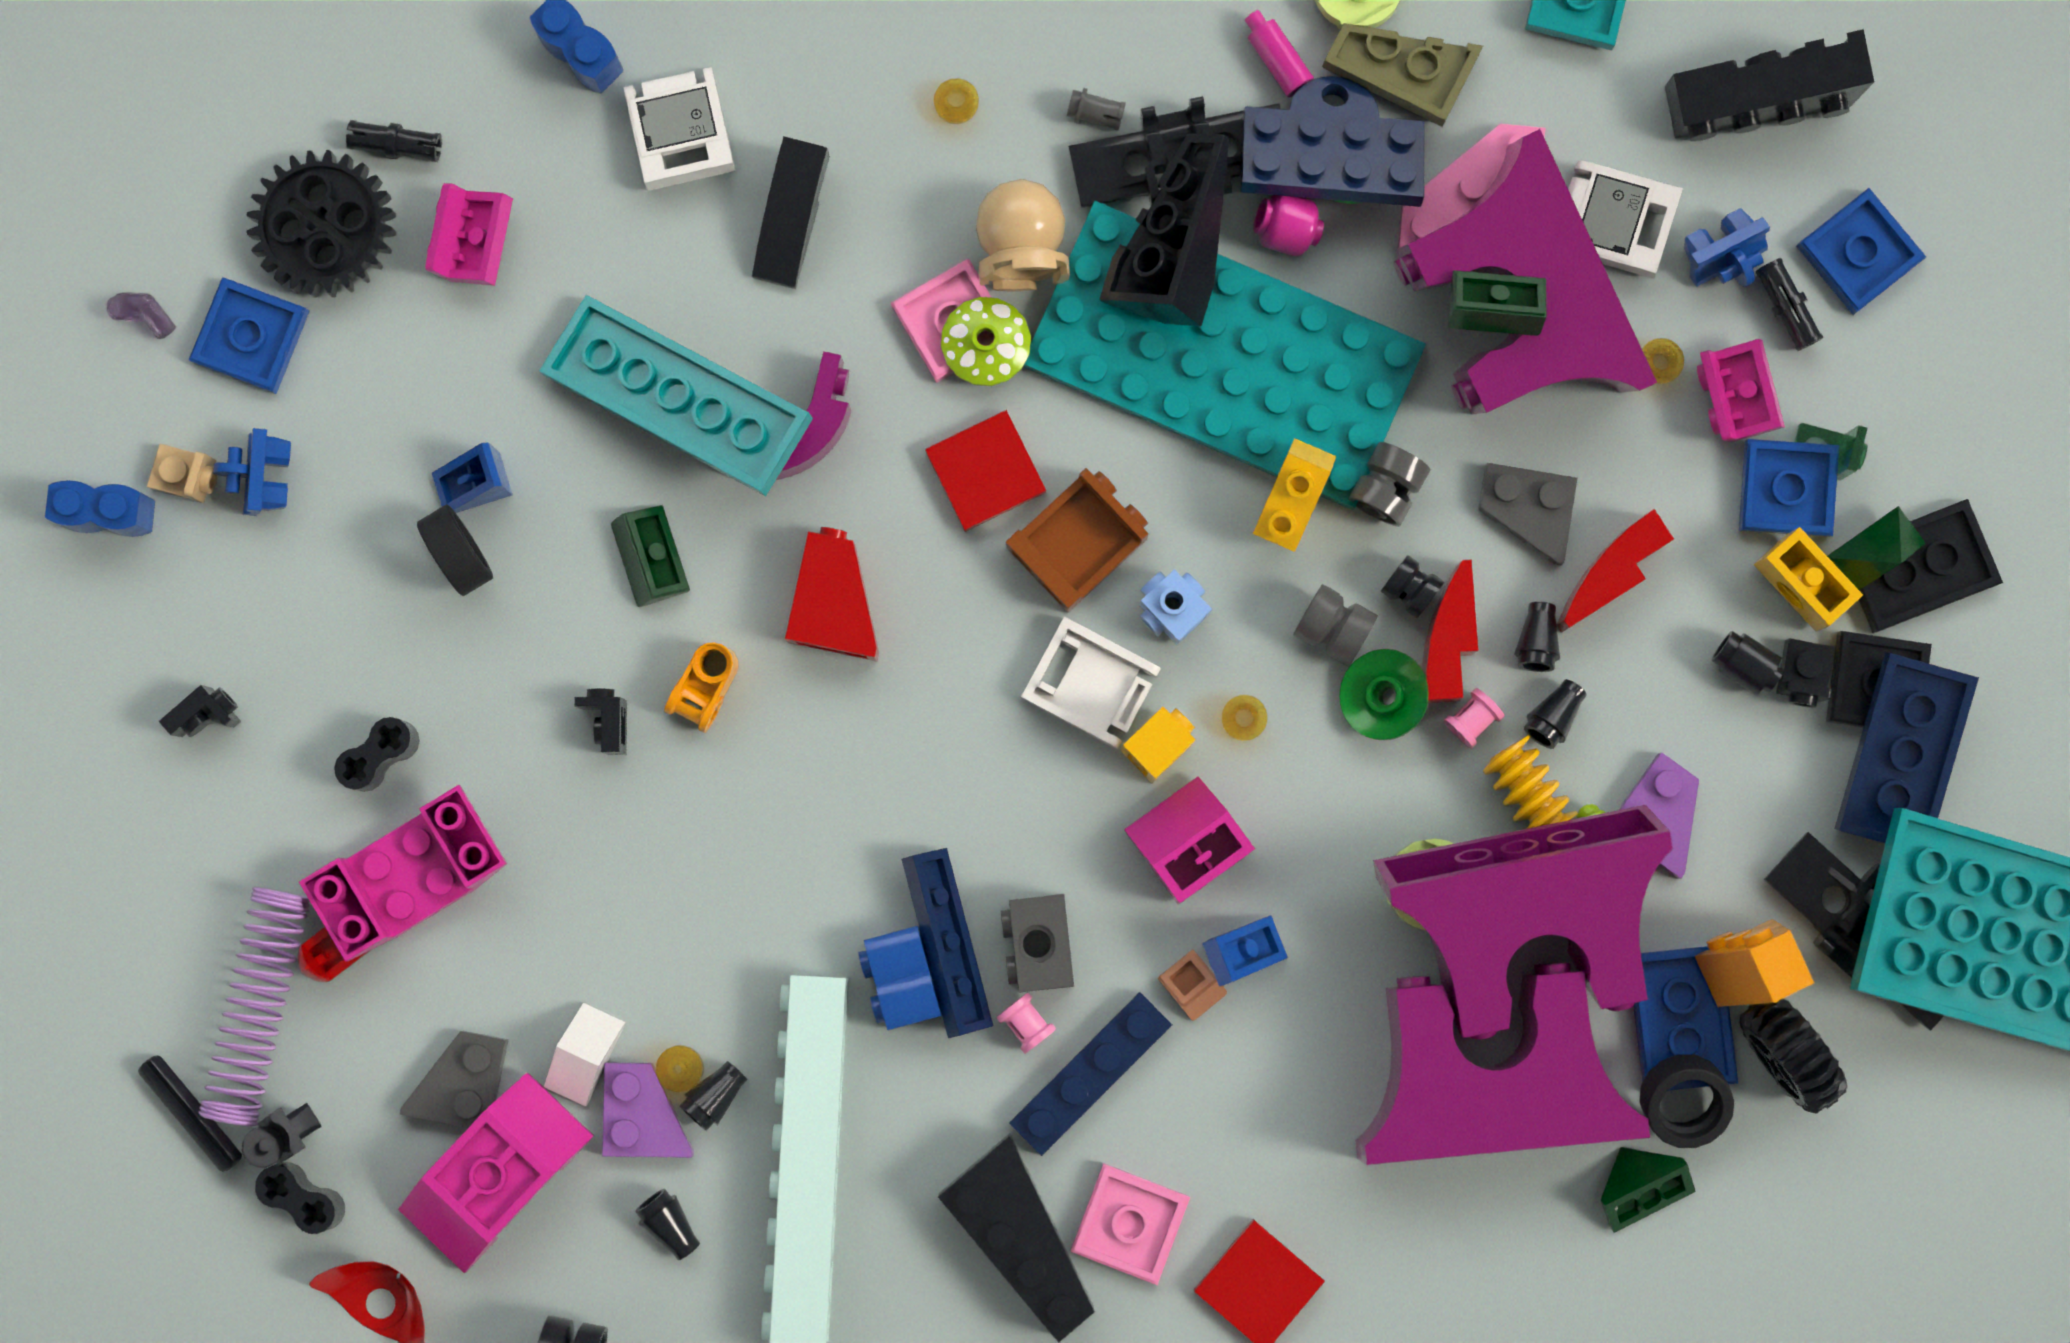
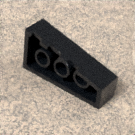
[1665,29,1875,141]

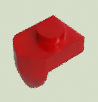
[297,927,371,982]

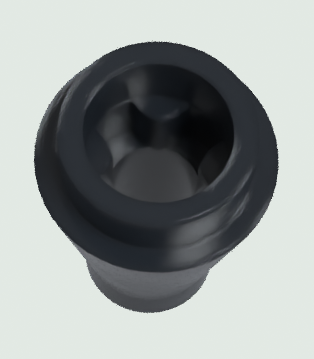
[1514,602,1560,672]
[1524,679,1587,749]
[679,1061,747,1131]
[635,1188,700,1261]

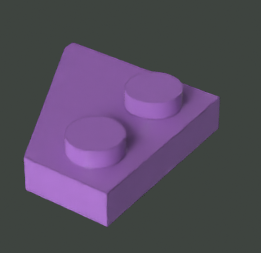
[1618,752,1699,879]
[602,1062,694,1158]

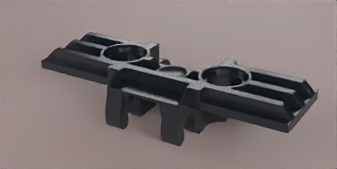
[1068,96,1281,208]
[1764,832,1944,1031]

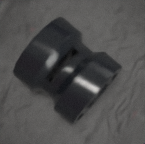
[1381,555,1445,618]

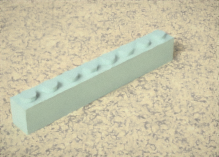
[762,975,849,1343]

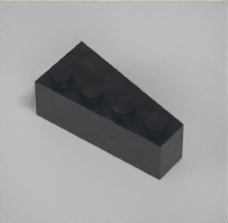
[938,1133,1095,1343]

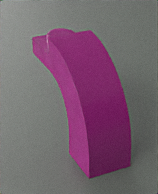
[776,351,851,480]

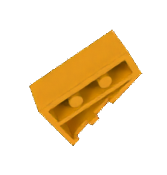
[1694,919,1814,1007]

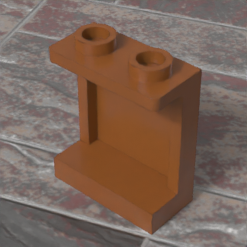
[1005,468,1148,613]

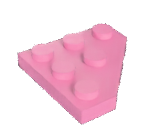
[1398,124,1545,249]

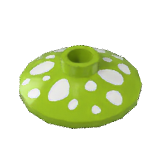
[941,297,1031,387]

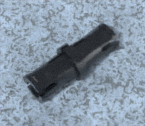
[346,120,442,162]
[1755,258,1824,351]

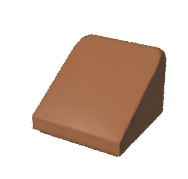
[1158,949,1227,1021]

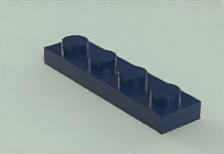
[901,848,994,1039]
[1009,992,1172,1156]

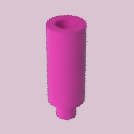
[1244,10,1314,98]

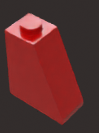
[785,527,879,662]

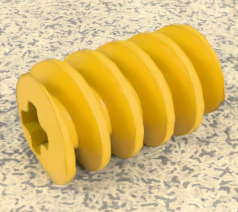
[1483,735,1578,829]

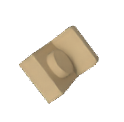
[147,444,218,503]

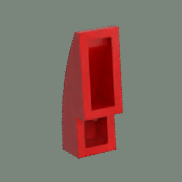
[1557,509,1674,633]
[1422,559,1479,703]

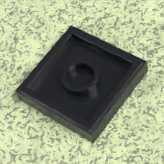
[1826,631,1932,727]

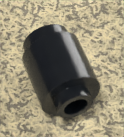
[1711,631,1784,695]

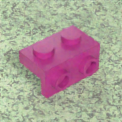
[425,183,513,286]
[1697,339,1785,442]

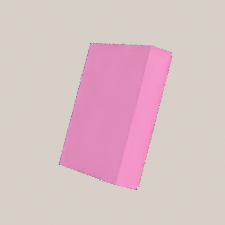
[890,258,994,383]
[1070,1163,1190,1285]

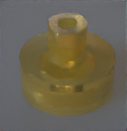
[656,1045,704,1092]

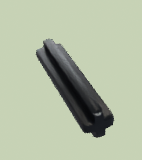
[138,1055,242,1172]

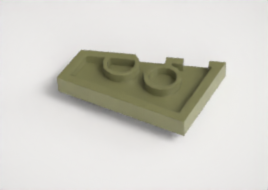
[1322,23,1483,127]

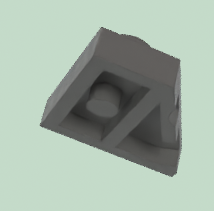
[1478,463,1578,565]
[400,1031,509,1128]

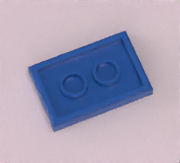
[1633,946,1739,1091]

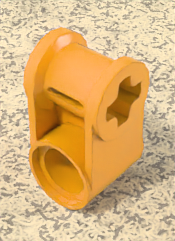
[664,642,739,733]

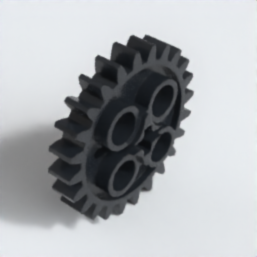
[246,150,397,298]

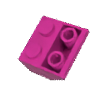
[1124,776,1255,905]

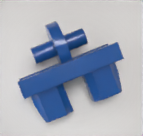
[1684,208,1770,287]
[213,428,291,516]

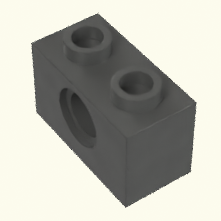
[1001,894,1074,993]

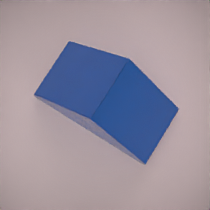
[432,442,513,513]

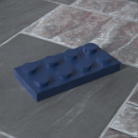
[1834,652,1979,843]

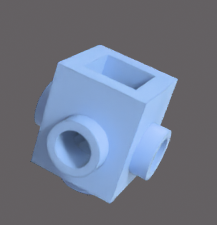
[1139,569,1212,645]

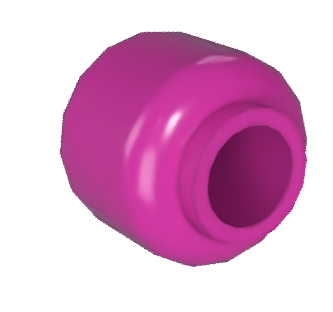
[1253,195,1324,256]

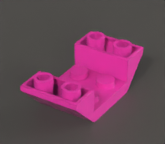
[299,785,507,962]
[398,1072,594,1274]

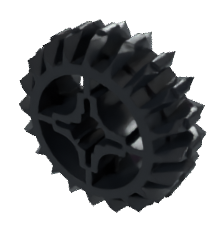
[1739,998,1848,1114]

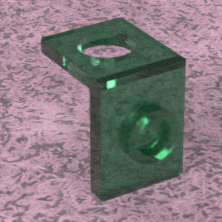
[1794,423,1868,481]

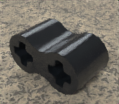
[334,717,420,792]
[255,1163,345,1234]

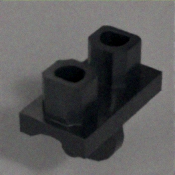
[242,1103,322,1168]

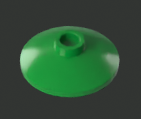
[1339,649,1429,740]

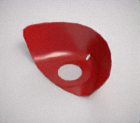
[309,1261,425,1343]

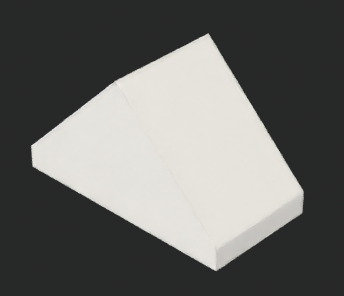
[544,1003,626,1107]

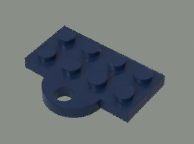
[1240,76,1424,207]

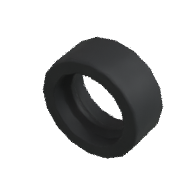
[417,504,493,596]
[1639,1054,1735,1148]

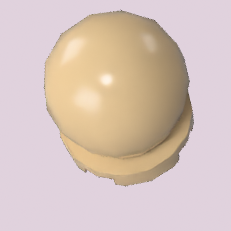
[976,179,1070,292]

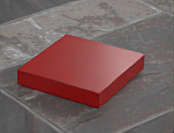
[925,410,1046,532]
[1193,1219,1325,1343]

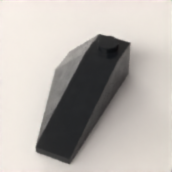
[1099,134,1229,326]

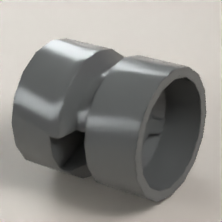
[1348,442,1431,527]
[1293,584,1378,667]

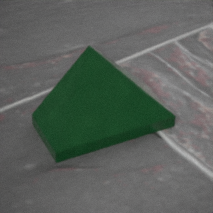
[1827,506,1925,590]
[1600,1147,1696,1233]

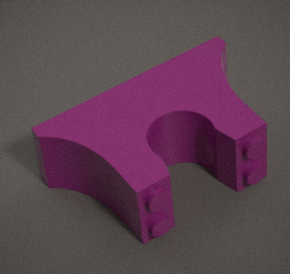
[1394,129,1657,414]
[1373,805,1673,1039]
[1355,962,1650,1165]

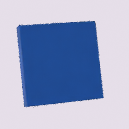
[1796,188,1926,315]
[189,277,310,394]
[1739,439,1839,537]

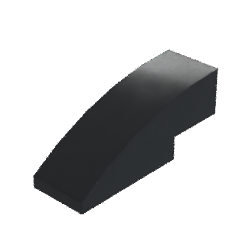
[752,136,830,289]

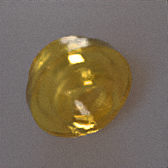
[934,78,979,124]
[1642,338,1684,384]
[1221,695,1267,741]

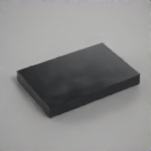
[1859,499,2003,634]

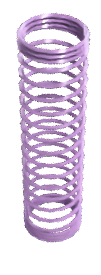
[198,887,310,1126]

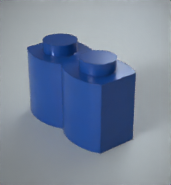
[529,0,624,93]
[45,480,155,537]
[858,926,942,1030]

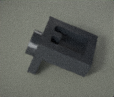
[1776,638,1835,708]
[158,685,241,737]
[574,688,627,755]

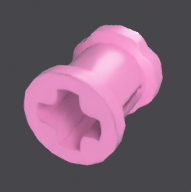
[1444,688,1505,749]
[996,992,1056,1054]

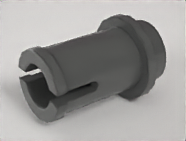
[1066,88,1126,131]

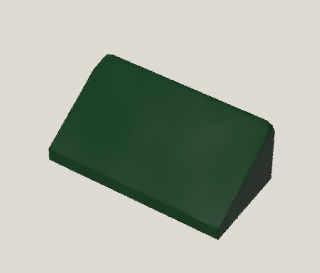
[1448,270,1547,336]
[611,505,690,607]

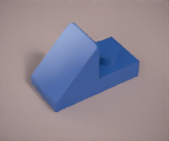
[1202,915,1288,987]

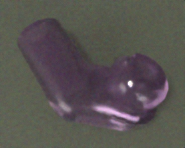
[106,292,176,339]

